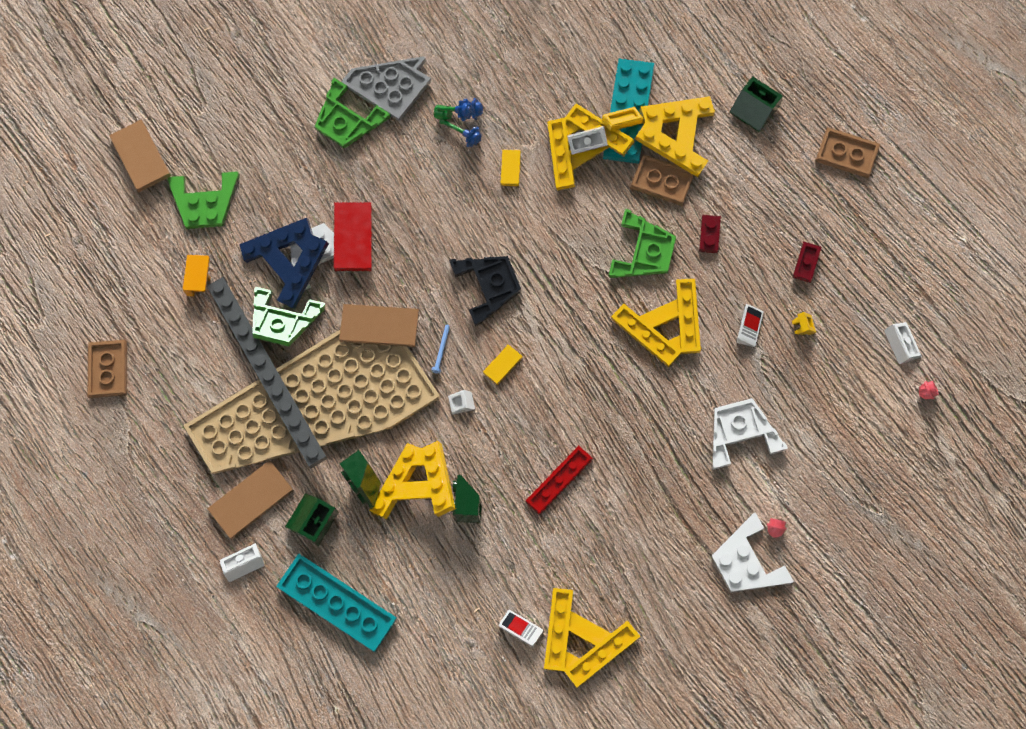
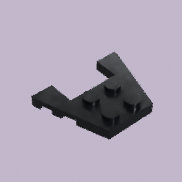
[449,256,522,327]

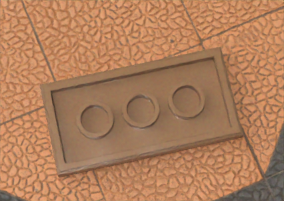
[109,119,171,193]
[339,304,419,347]
[207,460,294,540]

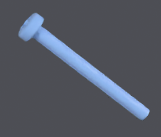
[431,325,450,374]

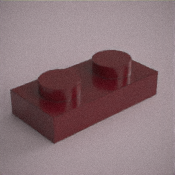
[699,214,721,254]
[792,241,822,283]

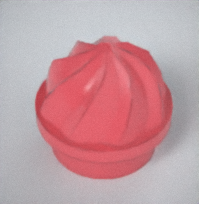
[919,381,939,400]
[767,518,787,538]

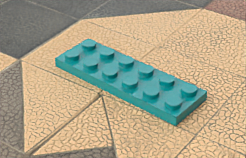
[603,58,654,164]
[276,554,398,652]

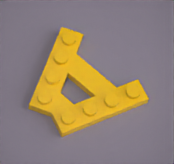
[635,96,715,177]
[547,104,634,191]
[611,279,701,368]
[369,441,456,520]
[544,588,640,688]

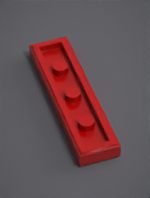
[525,445,593,516]

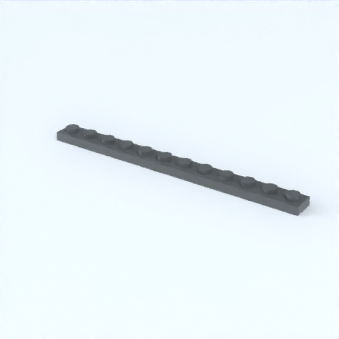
[207,277,327,469]

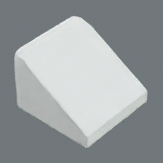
[448,390,475,414]

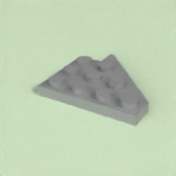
[341,57,431,122]

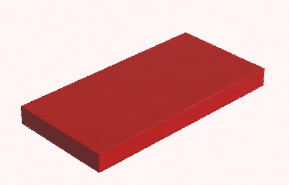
[334,202,372,271]

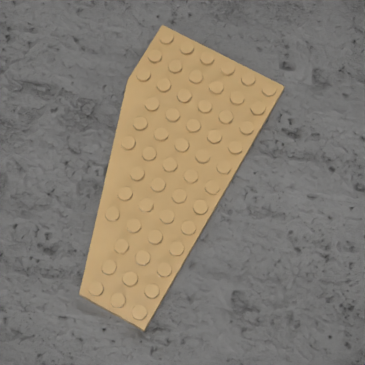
[184,305,440,474]

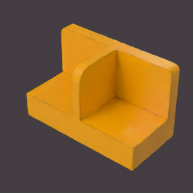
[183,255,211,297]

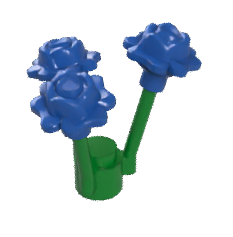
[434,98,483,147]

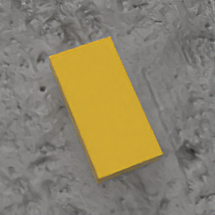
[602,107,643,131]
[501,150,521,186]
[483,344,523,385]

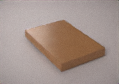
[815,127,880,179]
[630,154,694,206]
[87,340,127,398]

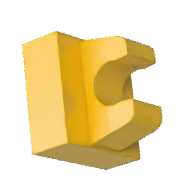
[792,312,816,335]

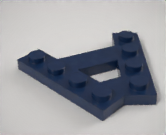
[239,218,329,309]

